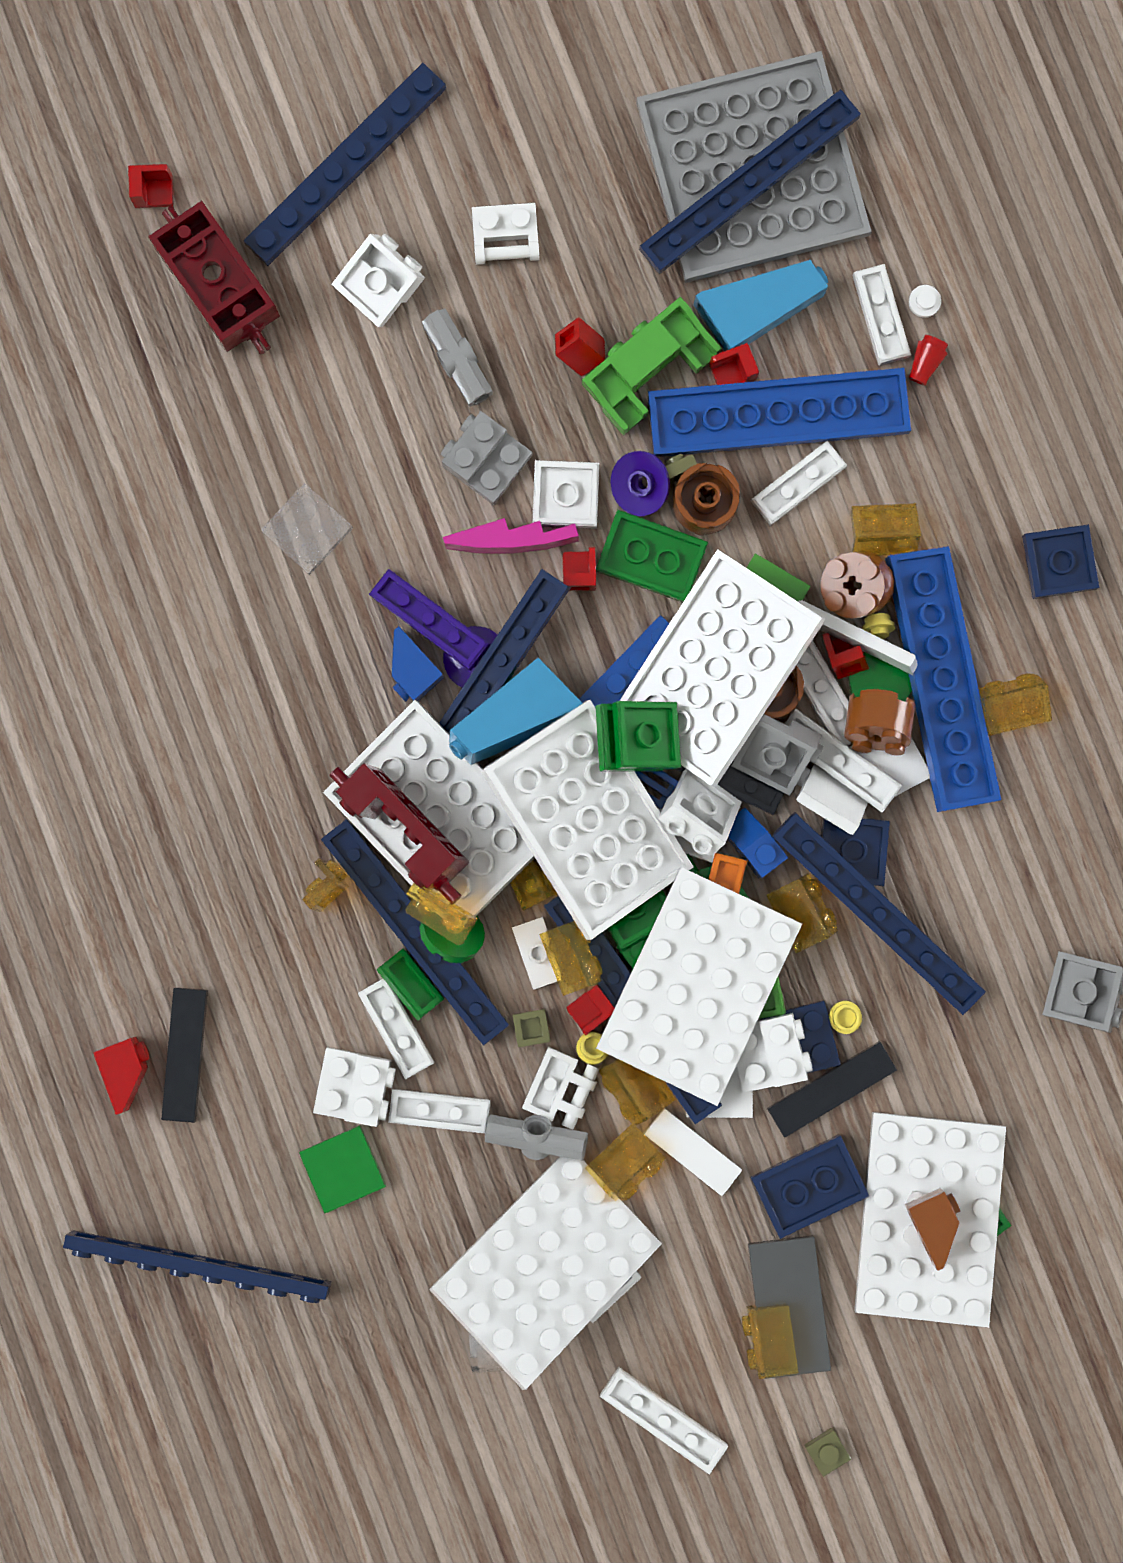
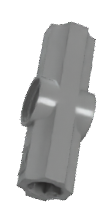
[421,309,493,407]
[485,1114,588,1161]

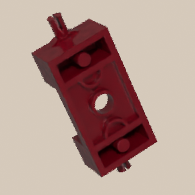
[148,200,280,355]
[329,763,469,905]

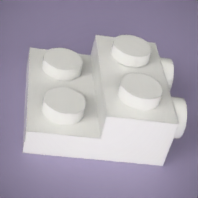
[331,234,425,327]
[658,769,742,857]
[737,1013,813,1093]
[313,1047,396,1127]

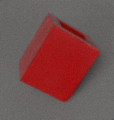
[128,164,174,208]
[555,317,606,376]
[709,343,759,385]
[563,547,596,591]
[822,633,869,679]
[566,984,615,1035]

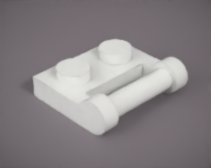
[472,203,540,265]

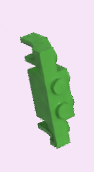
[582,297,722,436]

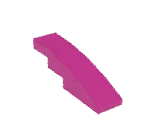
[443,518,579,554]

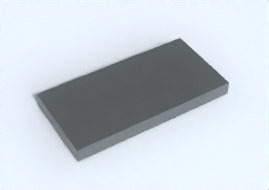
[748,1235,831,1379]

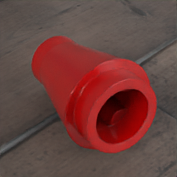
[908,335,948,386]

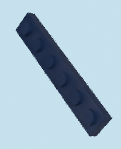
[439,569,571,734]

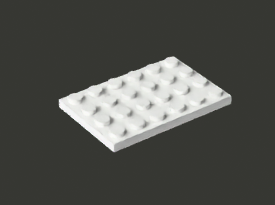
[620,549,825,787]
[323,700,535,933]
[480,700,694,940]
[596,867,802,1106]
[855,1112,1006,1328]
[429,1157,662,1390]

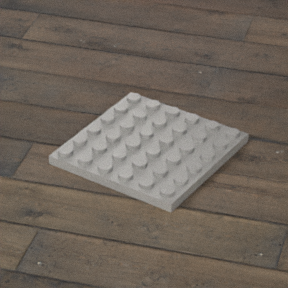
[636,51,872,283]

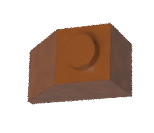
[905,1188,961,1271]

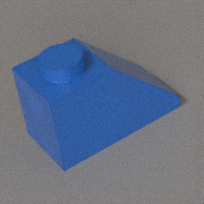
[392,626,444,702]
[728,808,788,879]

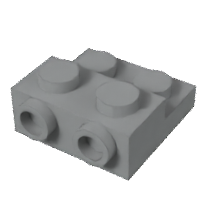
[441,411,533,505]
[732,714,824,796]
[1043,951,1123,1033]

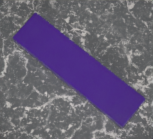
[369,569,490,671]

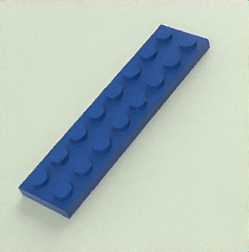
[648,368,911,457]
[885,546,1001,812]

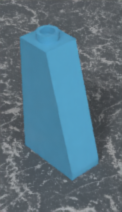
[693,260,828,351]
[449,658,582,765]

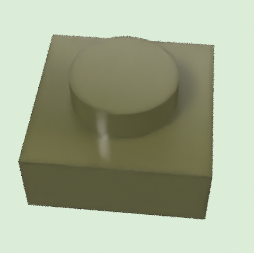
[665,454,697,484]
[512,1009,551,1048]
[804,1428,851,1477]

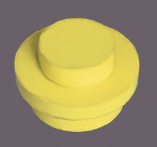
[862,613,895,639]
[829,1001,862,1034]
[576,1032,608,1065]

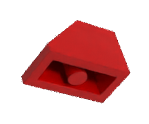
[93,1037,150,1115]

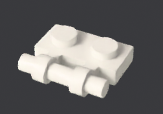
[522,1046,599,1130]

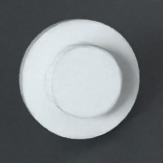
[909,285,941,318]

